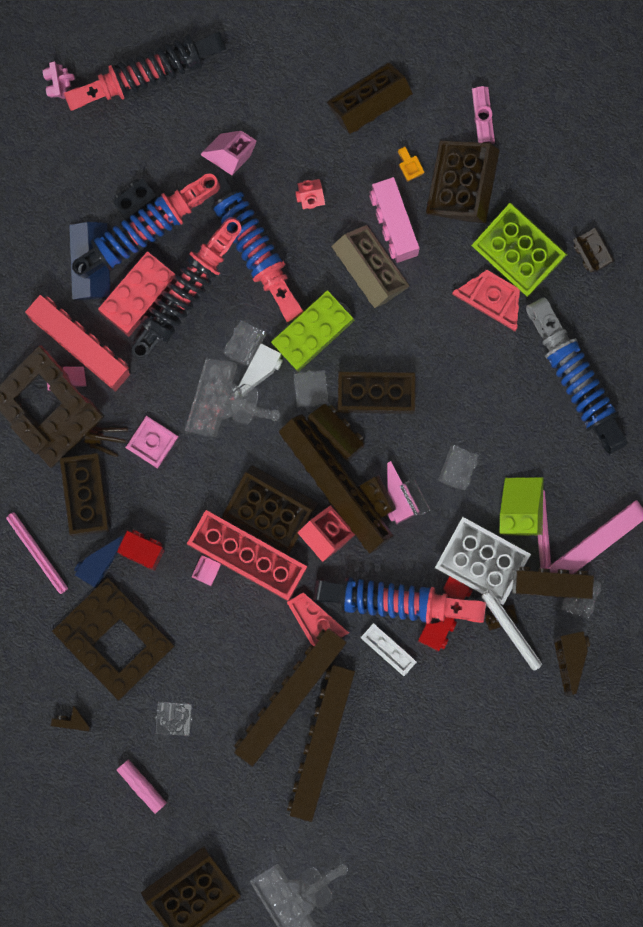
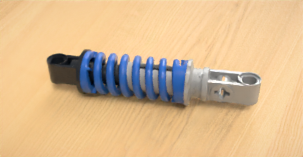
[526,298,627,454]

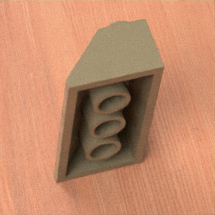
[331,225,410,308]

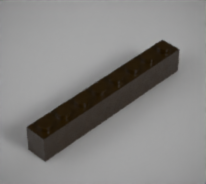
[278,414,394,554]
[234,628,347,767]
[287,665,355,822]

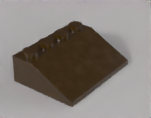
[426,141,500,223]
[221,465,318,556]
[553,632,590,696]
[141,846,241,927]

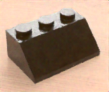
[308,403,365,462]

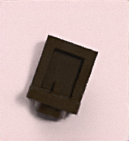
[485,605,518,631]

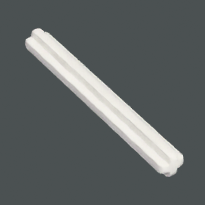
[481,590,542,670]

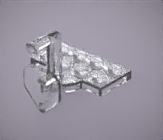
[185,358,280,438]
[249,864,348,927]

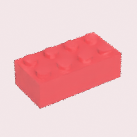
[98,251,176,337]

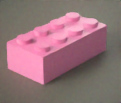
[369,177,419,263]

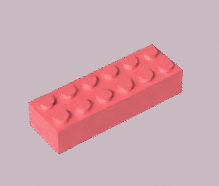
[25,295,130,392]
[187,510,307,601]

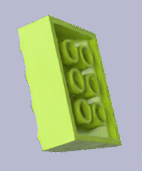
[471,203,568,297]

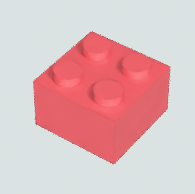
[298,505,355,562]

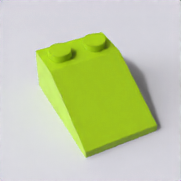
[500,477,543,536]

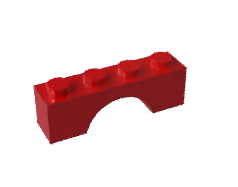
[418,576,473,652]

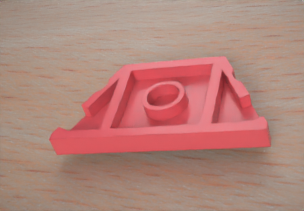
[452,270,520,331]

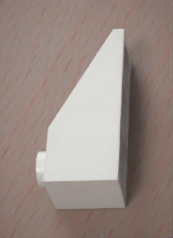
[235,344,283,398]

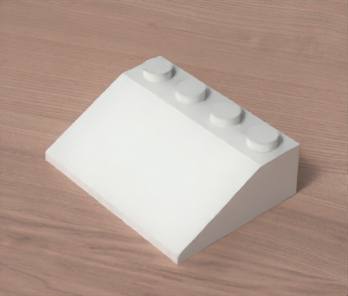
[435,517,531,605]

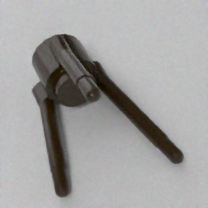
[85,427,128,457]

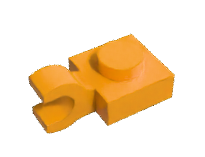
[398,147,425,182]

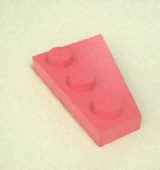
[287,593,349,646]

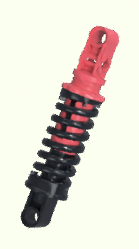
[63,31,226,111]
[132,217,241,359]

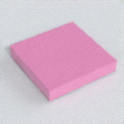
[125,416,179,469]

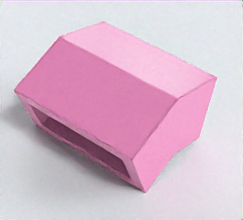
[192,555,221,586]

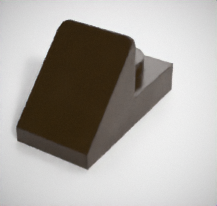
[51,706,91,732]

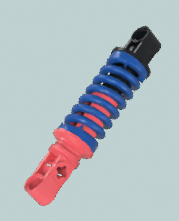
[207,168,303,323]
[72,174,220,278]
[313,576,486,624]

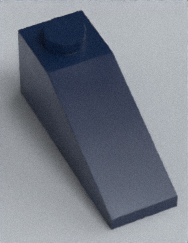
[74,536,124,588]

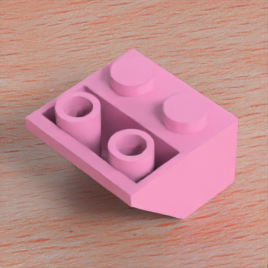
[201,131,257,175]

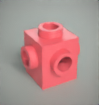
[295,179,325,209]

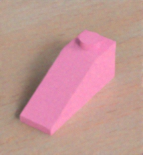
[387,461,417,525]

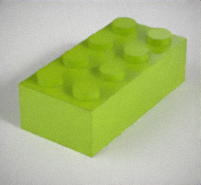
[271,290,355,372]

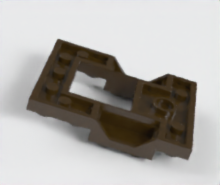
[0,345,105,468]
[52,578,174,701]

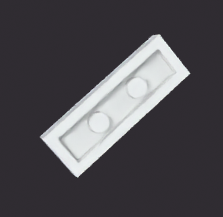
[361,623,416,676]

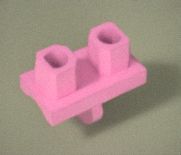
[42,62,75,99]

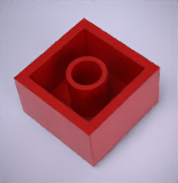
[117,530,165,571]

